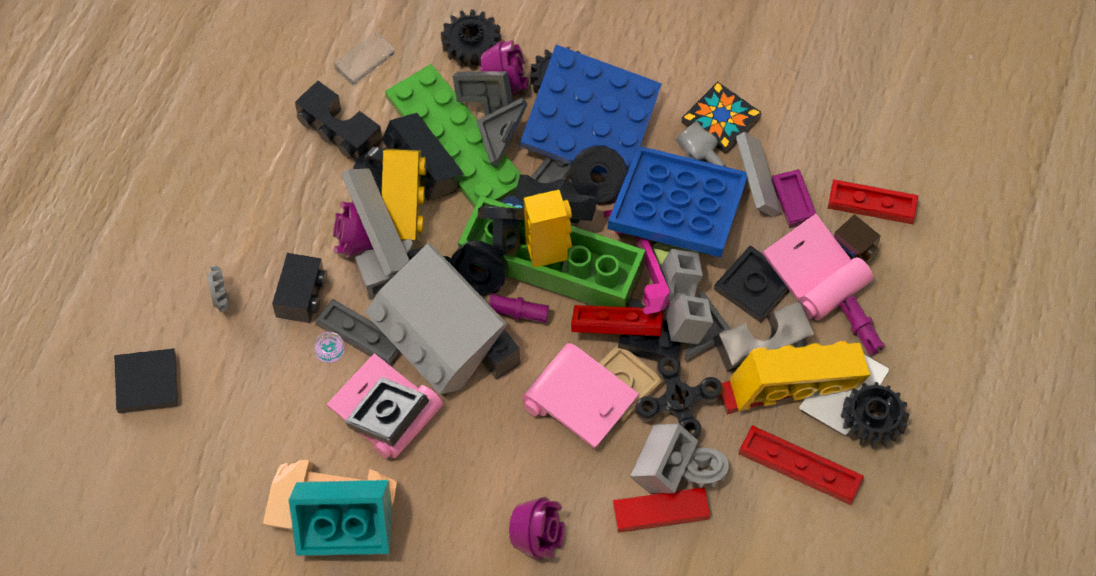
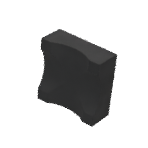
[514,174,598,223]

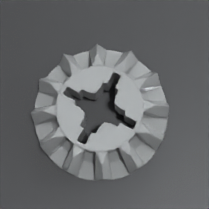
[207,266,229,313]
[682,447,729,488]

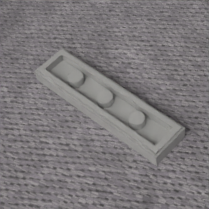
[342,169,410,277]

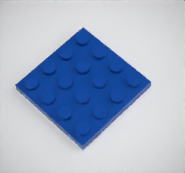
[519,44,662,178]
[607,146,748,258]

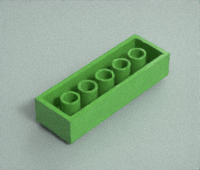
[458,195,645,307]

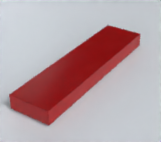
[738,425,864,505]

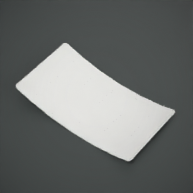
[799,355,889,435]

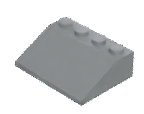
[365,243,507,394]

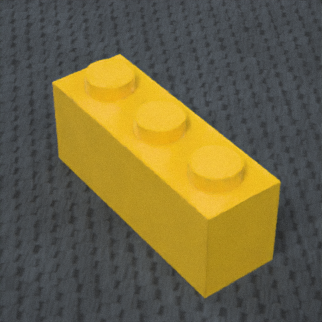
[382,149,426,240]
[524,190,572,268]

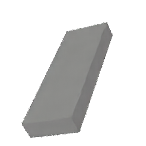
[736,132,781,217]

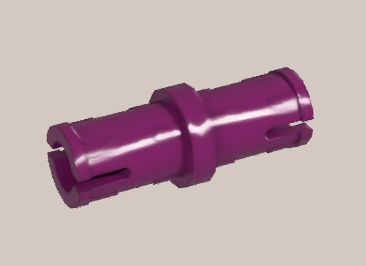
[489,293,549,324]
[839,296,886,356]

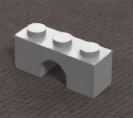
[660,249,713,345]

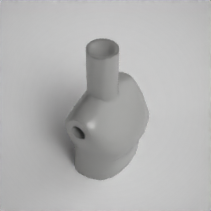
[675,121,725,166]

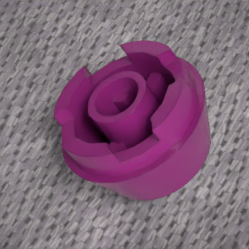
[480,40,529,94]
[333,201,373,258]
[509,497,565,560]

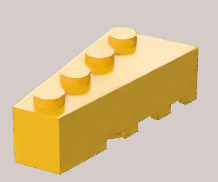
[730,341,870,411]

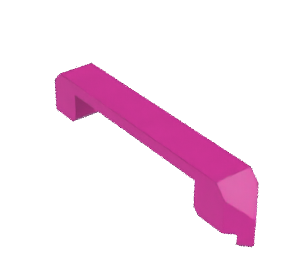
[603,209,670,314]

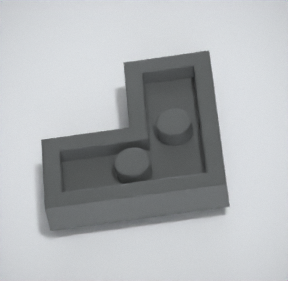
[452,71,513,116]

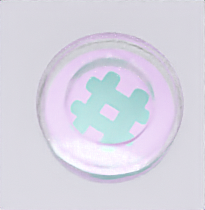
[314,332,345,363]

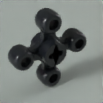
[635,356,723,440]

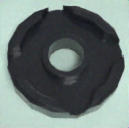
[570,145,627,203]
[450,240,509,296]

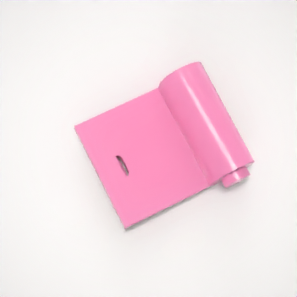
[762,214,873,321]
[522,343,639,449]
[327,353,443,459]

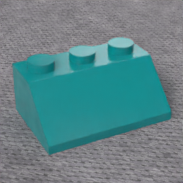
[288,480,392,556]

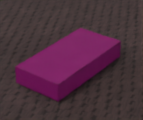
[772,169,816,229]

